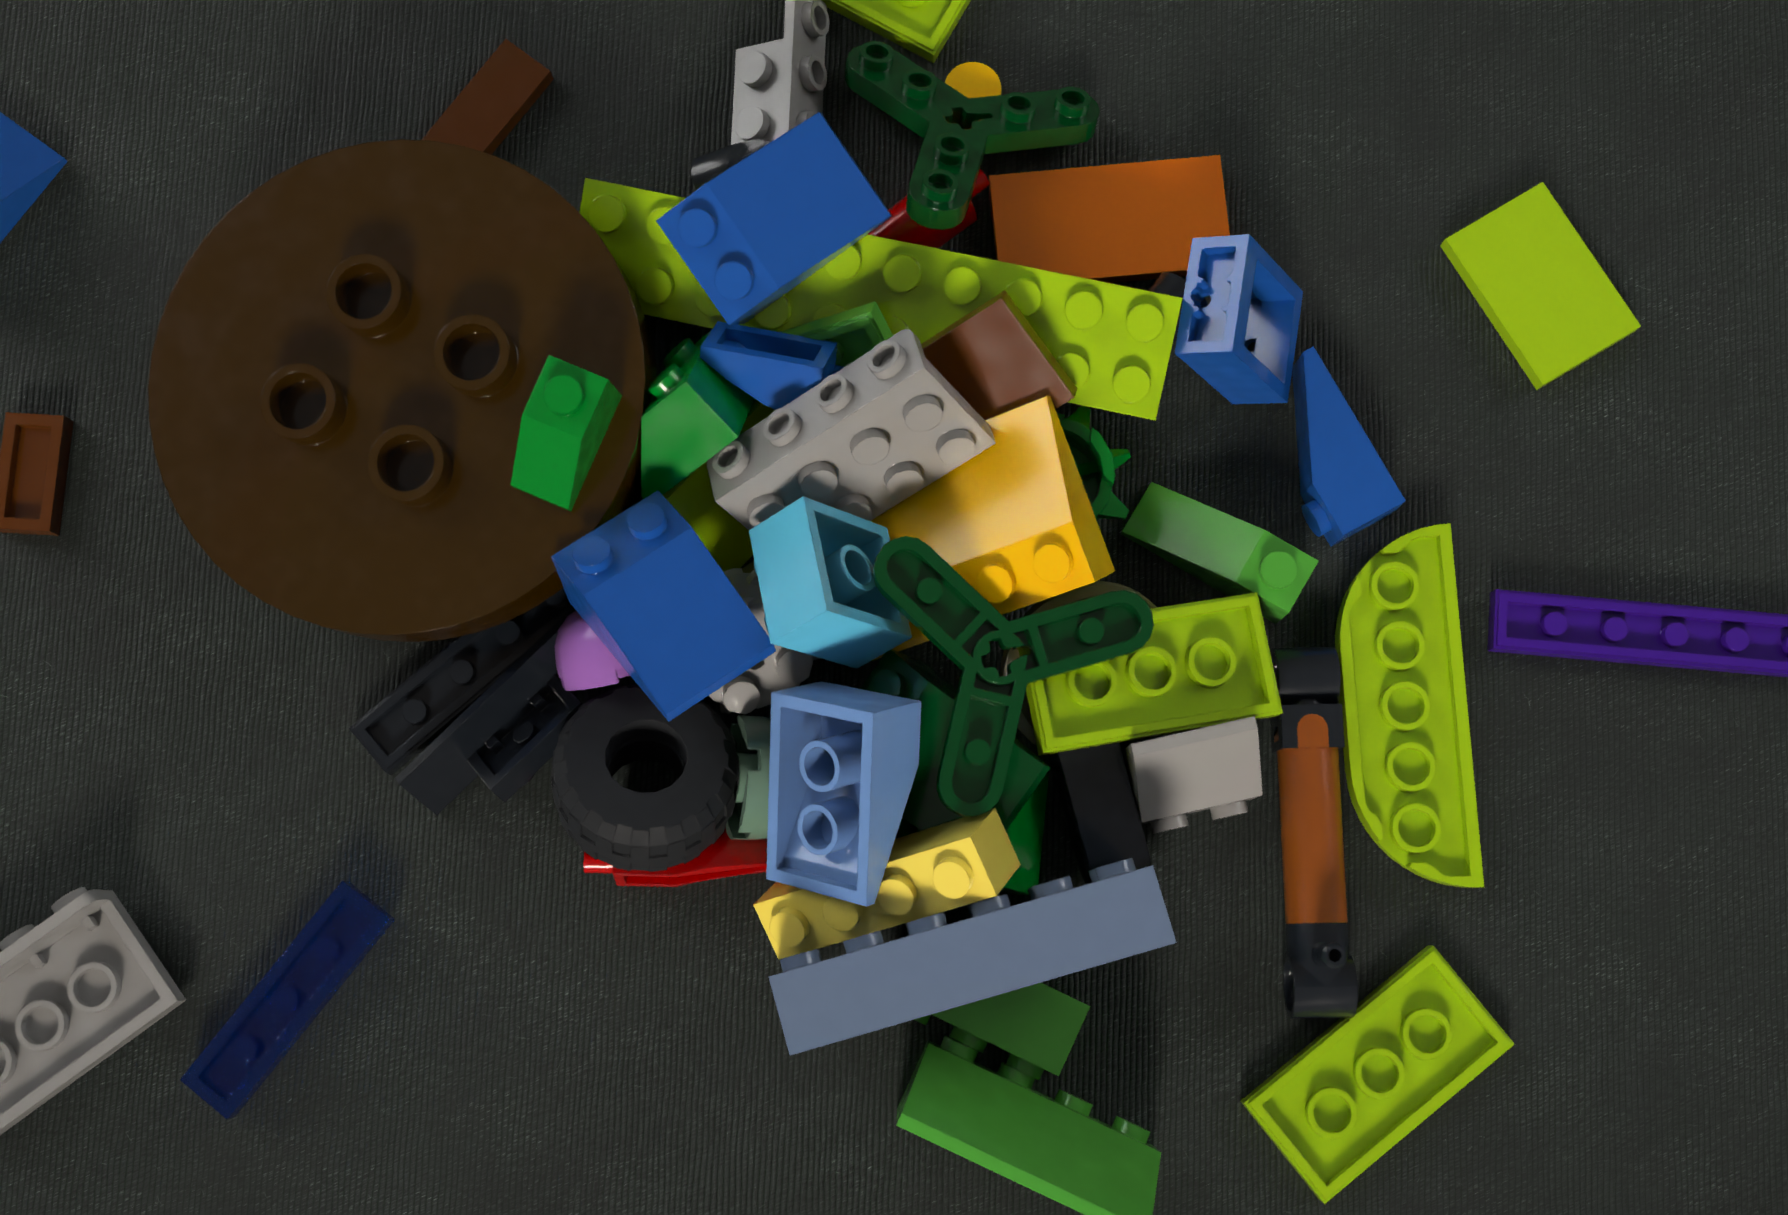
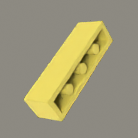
[753,807,1021,960]

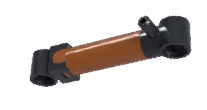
[1270,647,1358,1019]

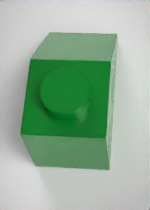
[510,355,622,512]

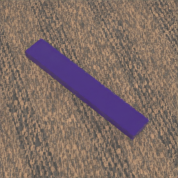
[1487,589,1788,677]

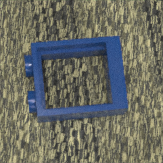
[1175,234,1303,404]

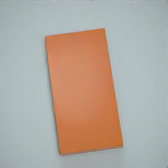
[988,155,1230,283]

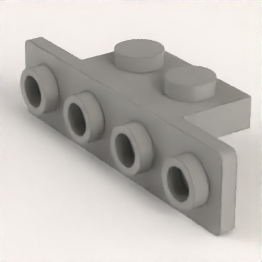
[731,0,830,145]

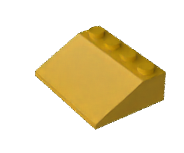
[871,395,1115,661]

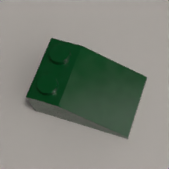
[860,649,1051,831]

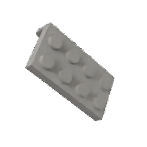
[707,329,996,530]
[0,887,186,1135]

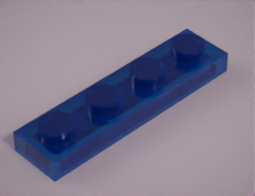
[180,881,395,1119]

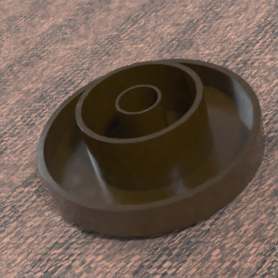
[148,139,657,642]

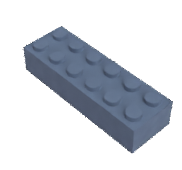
[768,858,1177,1056]

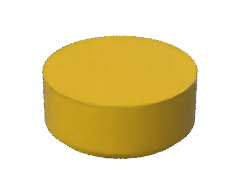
[945,62,1002,98]

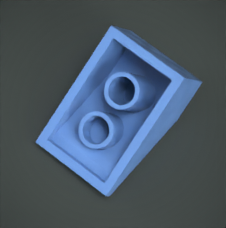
[766,681,921,907]

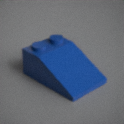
[656,112,892,325]
[551,491,776,722]

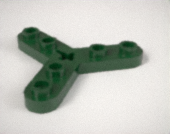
[845,41,1100,230]
[872,536,1154,817]

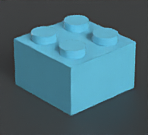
[749,496,912,669]

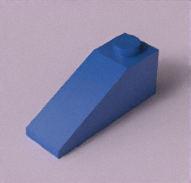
[1292,346,1406,547]

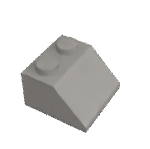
[1122,716,1263,834]

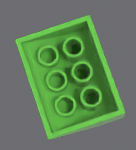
[896,1035,1161,1215]

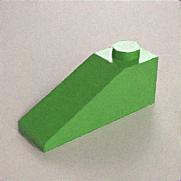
[1121,482,1319,624]

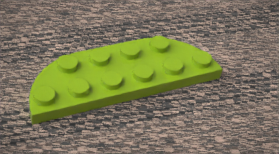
[1335,523,1484,888]

